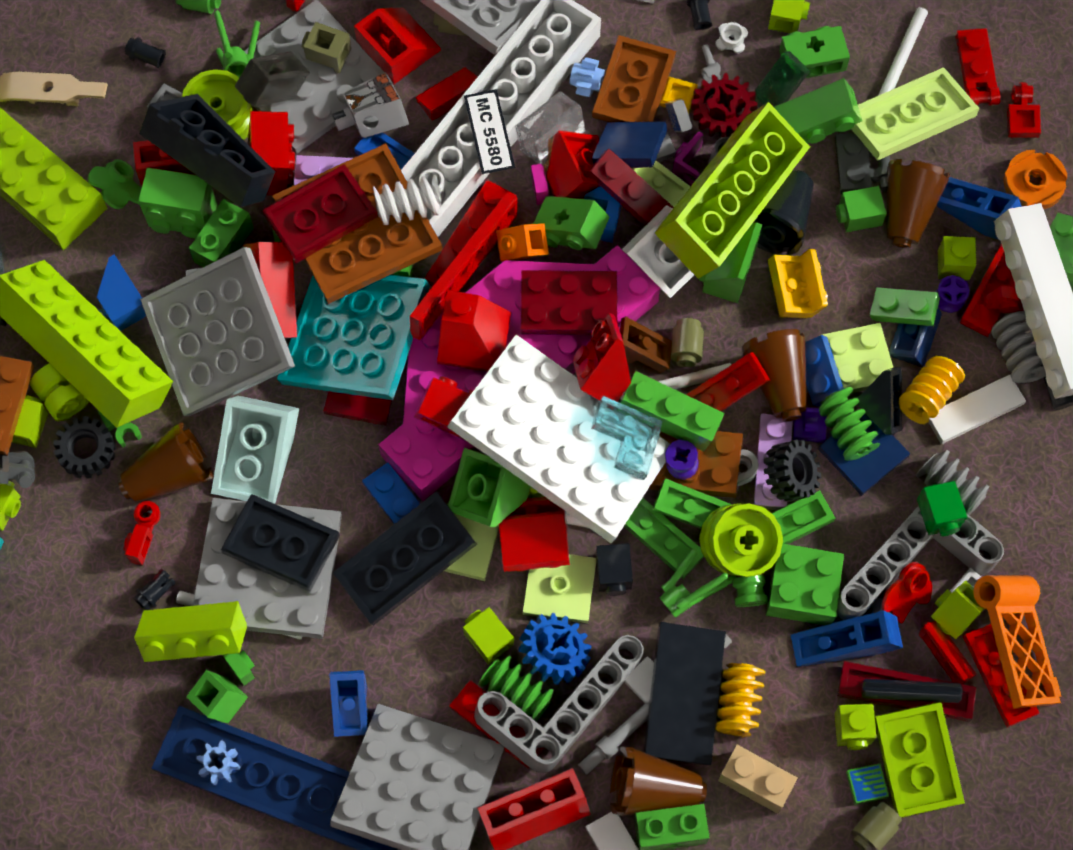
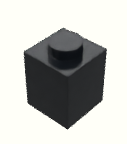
[596,543,633,596]

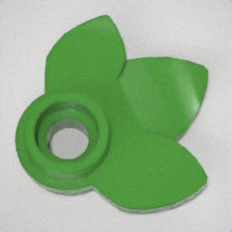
[88,159,141,209]

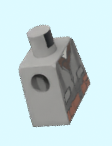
[332,72,409,138]

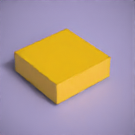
[660,77,698,114]

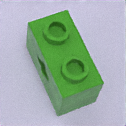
[779,26,850,82]
[533,196,610,250]
[189,199,254,267]
[634,804,709,850]

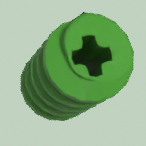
[819,387,880,461]
[479,655,554,722]

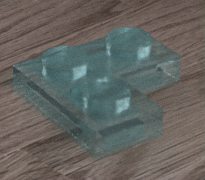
[591,396,663,480]

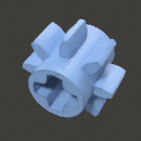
[570,57,605,97]
[196,740,240,785]

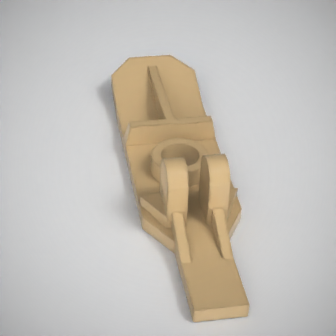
[0,72,108,107]

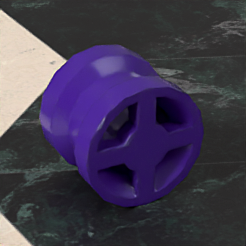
[936,275,970,313]
[665,440,699,480]

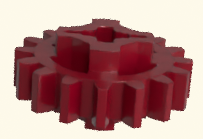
[691,73,758,137]

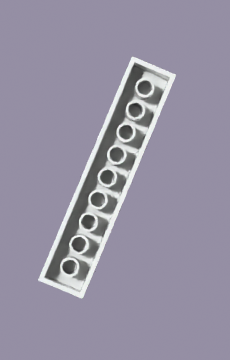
[401,0,601,237]

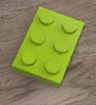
[875,702,965,817]

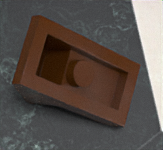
[620,316,672,373]

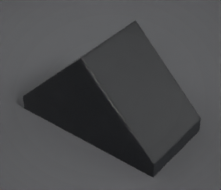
[857,367,902,435]

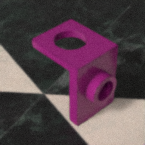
[672,131,704,186]

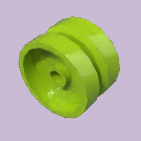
[182,69,253,140]
[699,503,783,577]

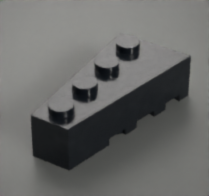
[139,94,275,207]

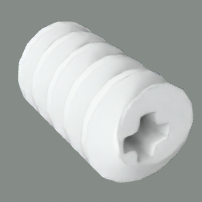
[373,175,442,225]

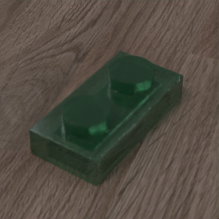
[754,51,810,108]

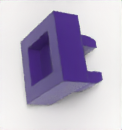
[792,407,826,443]

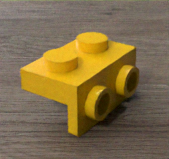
[768,249,828,318]

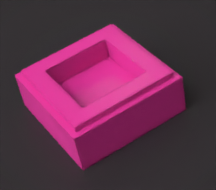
[531,164,548,205]

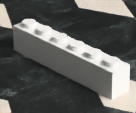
[994,203,1073,399]

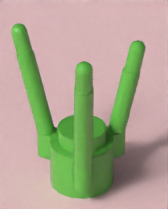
[214,11,260,78]
[659,550,737,618]

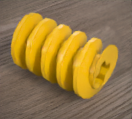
[899,356,965,425]
[715,663,766,737]

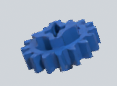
[518,613,591,685]

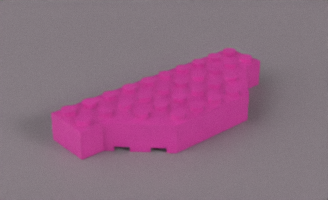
[378,245,660,501]

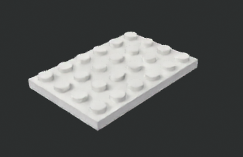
[448,335,670,543]

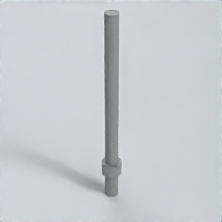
[577,635,732,775]

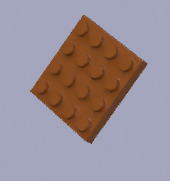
[272,144,442,304]

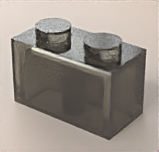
[235,51,310,108]

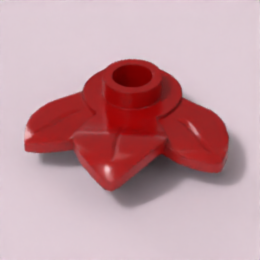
[882,562,932,624]

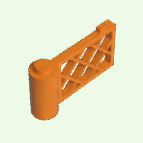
[973,575,1061,708]

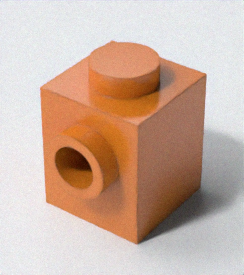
[496,223,549,262]

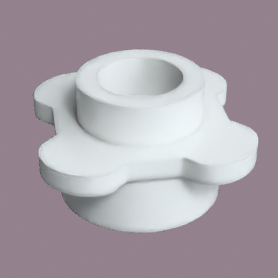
[716,22,748,53]

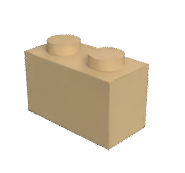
[718,745,798,814]

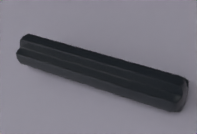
[861,679,962,703]

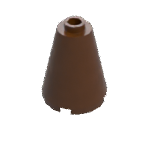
[887,159,950,248]
[742,329,806,422]
[118,422,213,502]
[610,747,707,816]

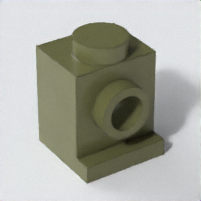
[302,22,352,74]

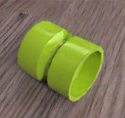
[30,363,89,422]

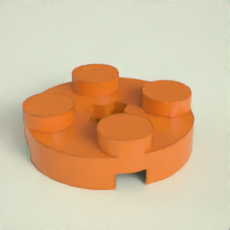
[1003,150,1067,210]

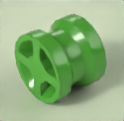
[732,575,768,607]

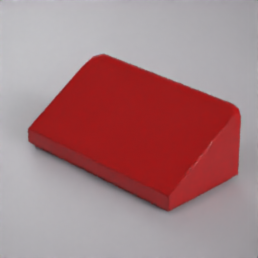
[415,67,477,121]
[919,621,976,684]

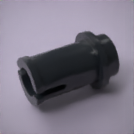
[686,0,713,30]
[125,37,166,68]
[133,569,176,610]

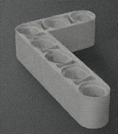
[836,506,1004,620]
[474,635,644,773]

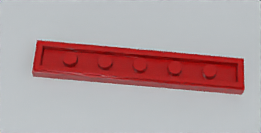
[409,191,518,341]

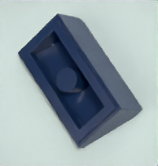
[889,308,942,368]

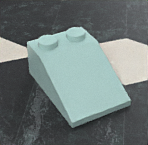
[211,396,299,504]

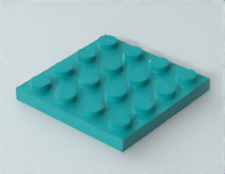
[277,275,430,400]

